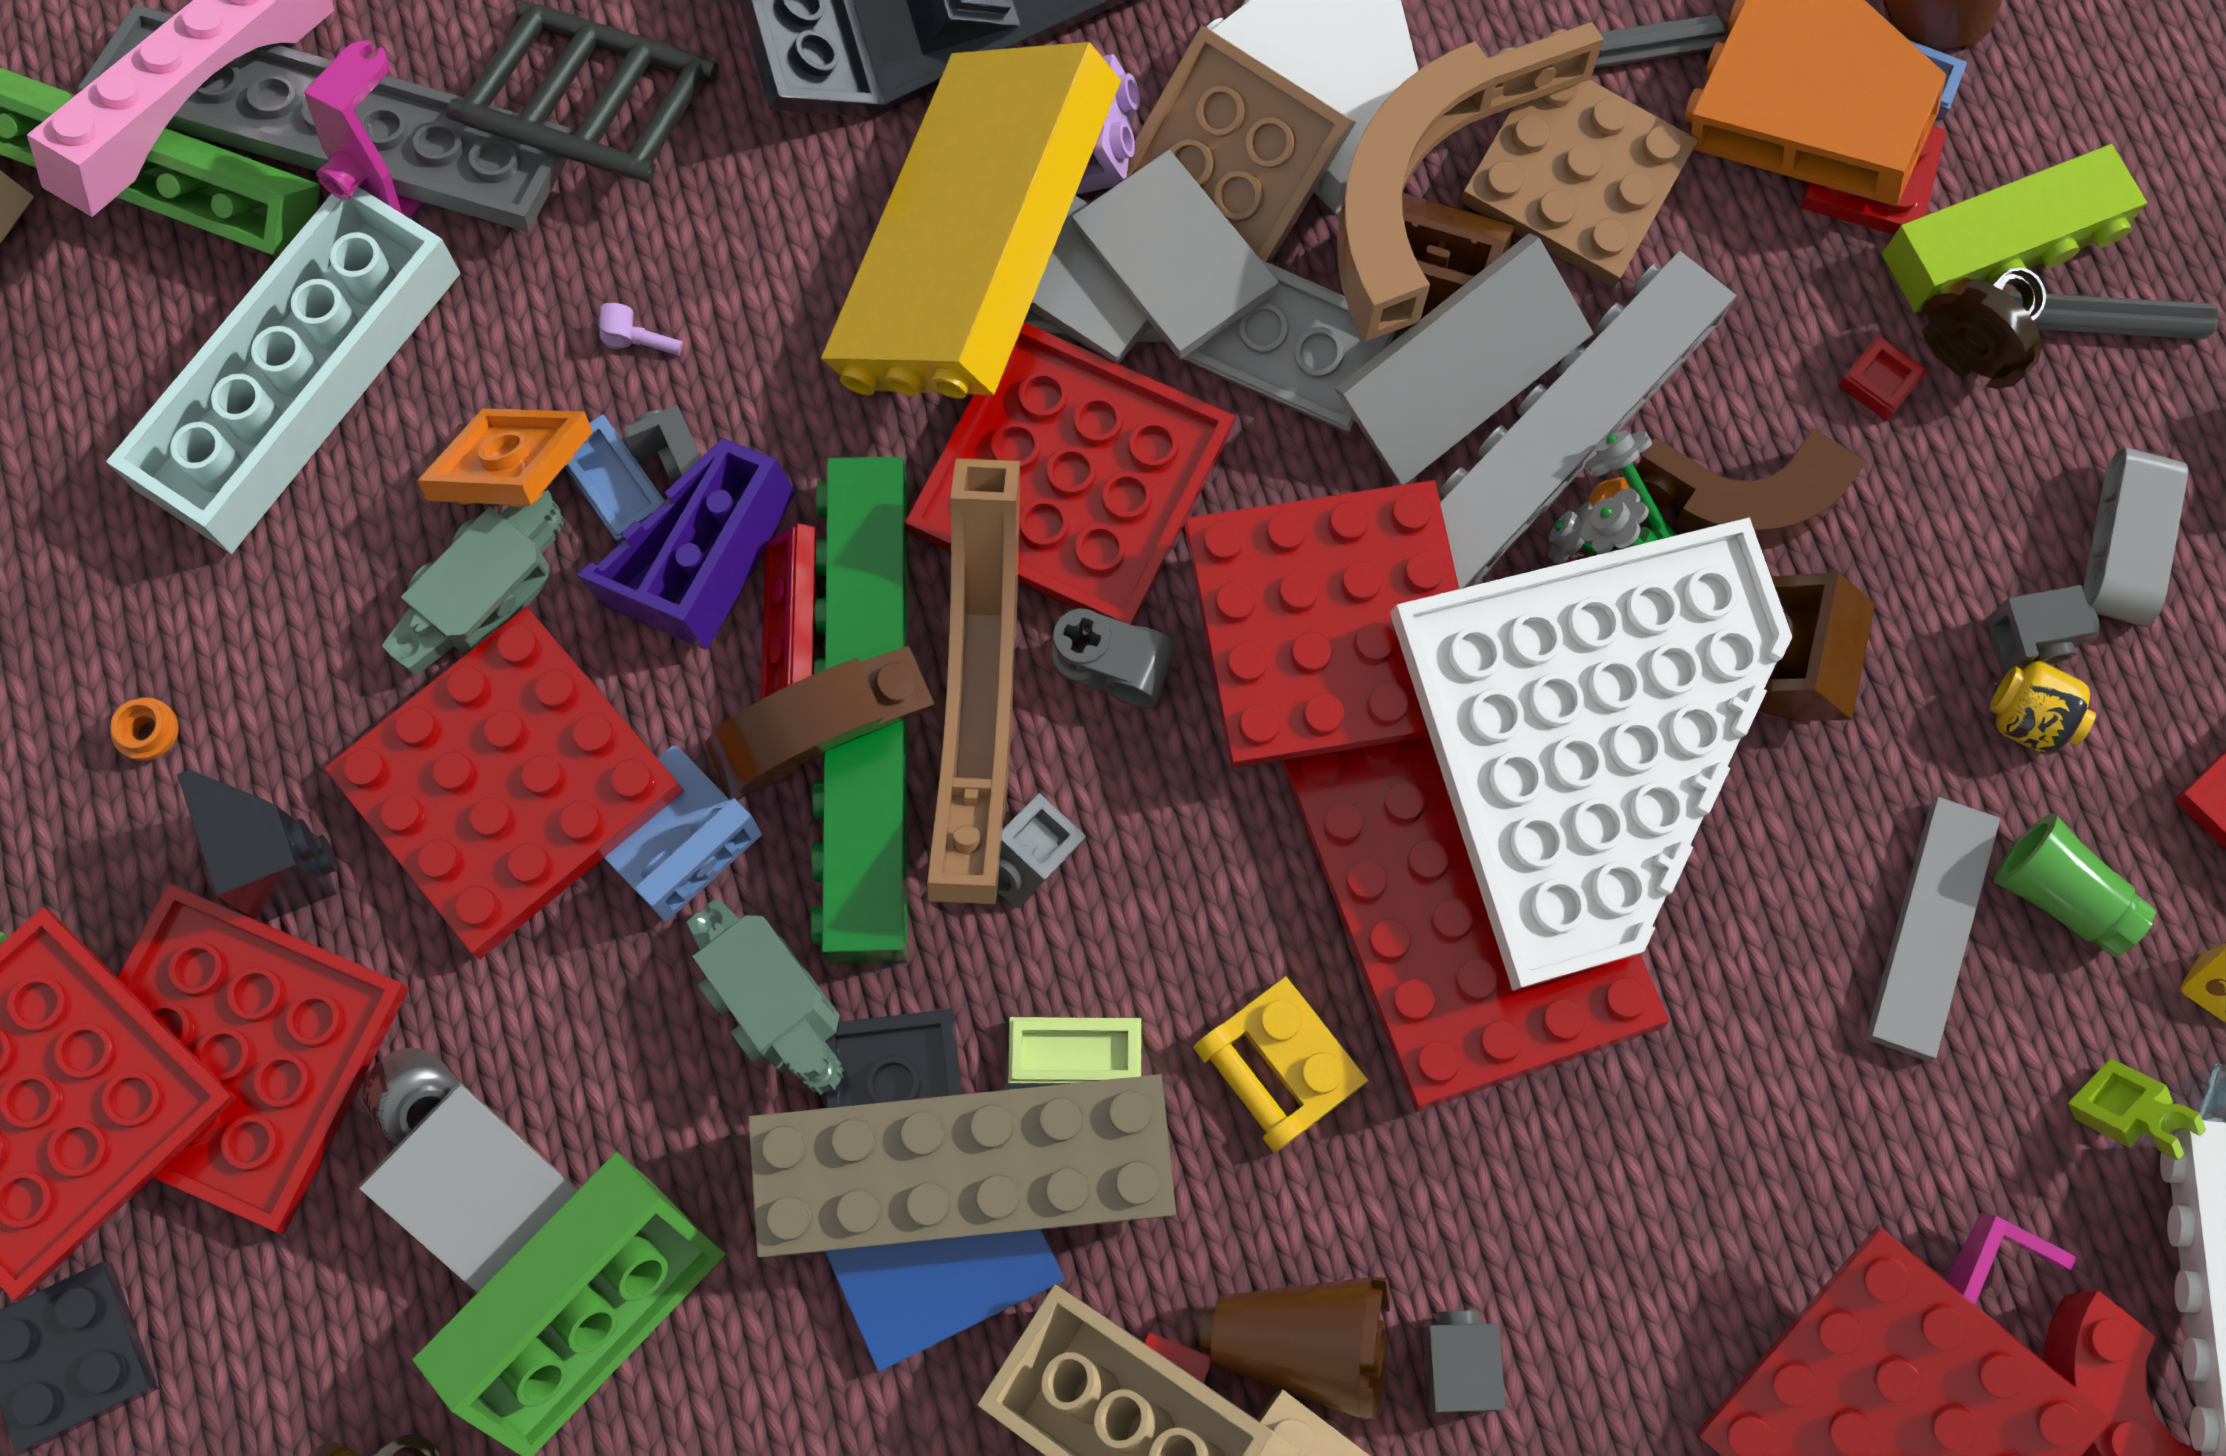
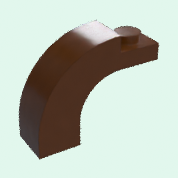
[1635,428,1866,550]
[705,646,934,800]

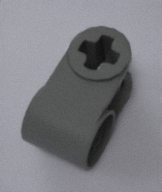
[1051,608,1177,708]

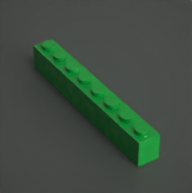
[811,457,907,964]

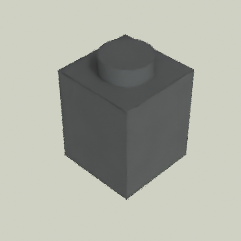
[1421,1310,1506,1413]

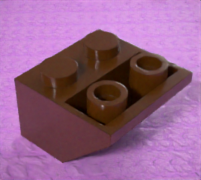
[1402,193,1515,314]

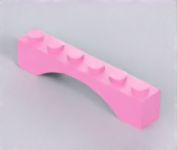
[27,0,334,217]

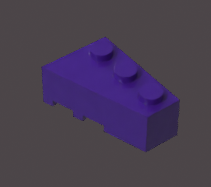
[577,438,796,650]

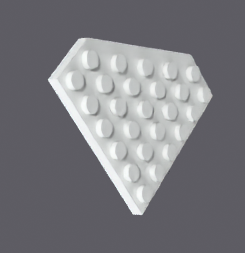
[1390,517,1792,990]

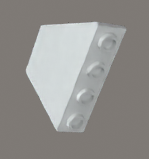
[1207,0,1418,214]

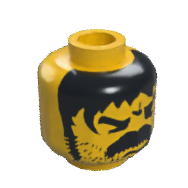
[1989,661,2096,755]

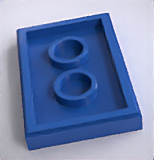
[825,1230,1066,1372]

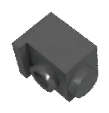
[1985,585,2099,677]

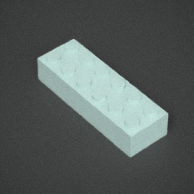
[106,187,461,554]

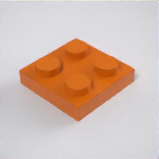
[417,408,593,507]

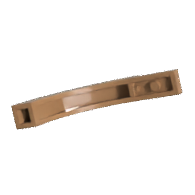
[1337,22,1604,342]
[927,459,1020,904]

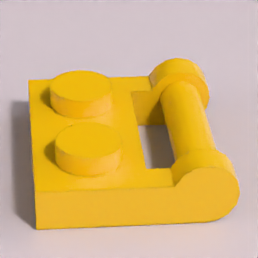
[1193,976,1368,1154]

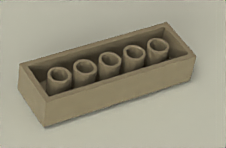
[749,1074,1176,1257]

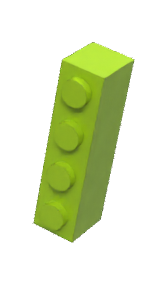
[1882,144,2147,313]

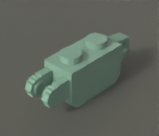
[382,490,566,676]
[687,898,844,1095]

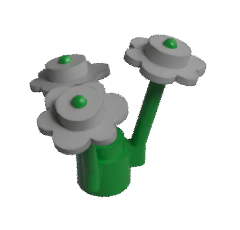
[1548,430,1677,565]

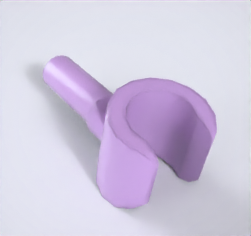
[599,303,683,356]

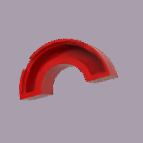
[2042,1290,2202,1456]

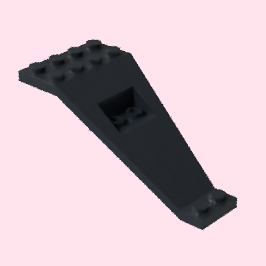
[739,0,1127,118]

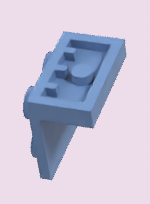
[604,746,762,923]

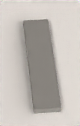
[1865,797,2000,1062]

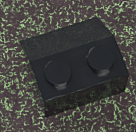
[177,770,338,923]

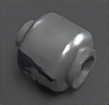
[363,1048,459,1144]

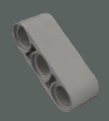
[2083,446,2188,627]

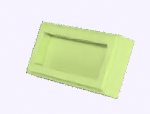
[1008,1017,1141,1083]

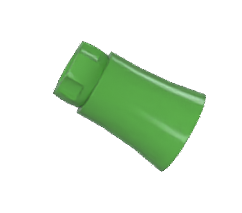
[1993,813,2157,957]

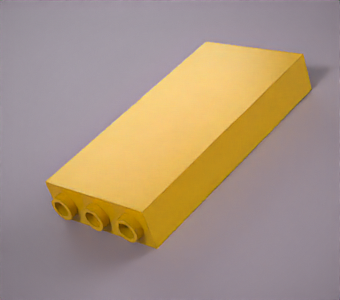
[821,42,1121,399]

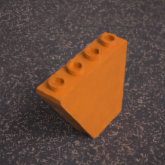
[1684,0,1946,206]

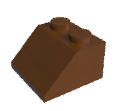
[1758,572,1875,721]

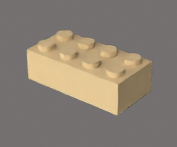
[978,1284,1301,1456]

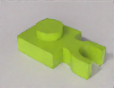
[2068,1058,2206,1160]

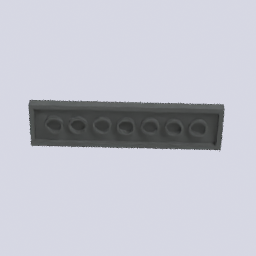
[78,4,574,232]

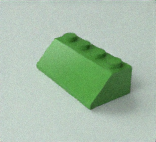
[412,1151,726,1456]

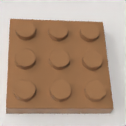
[1127,25,1356,264]
[1459,80,1698,288]

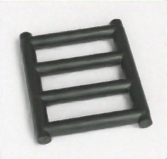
[446,0,720,184]

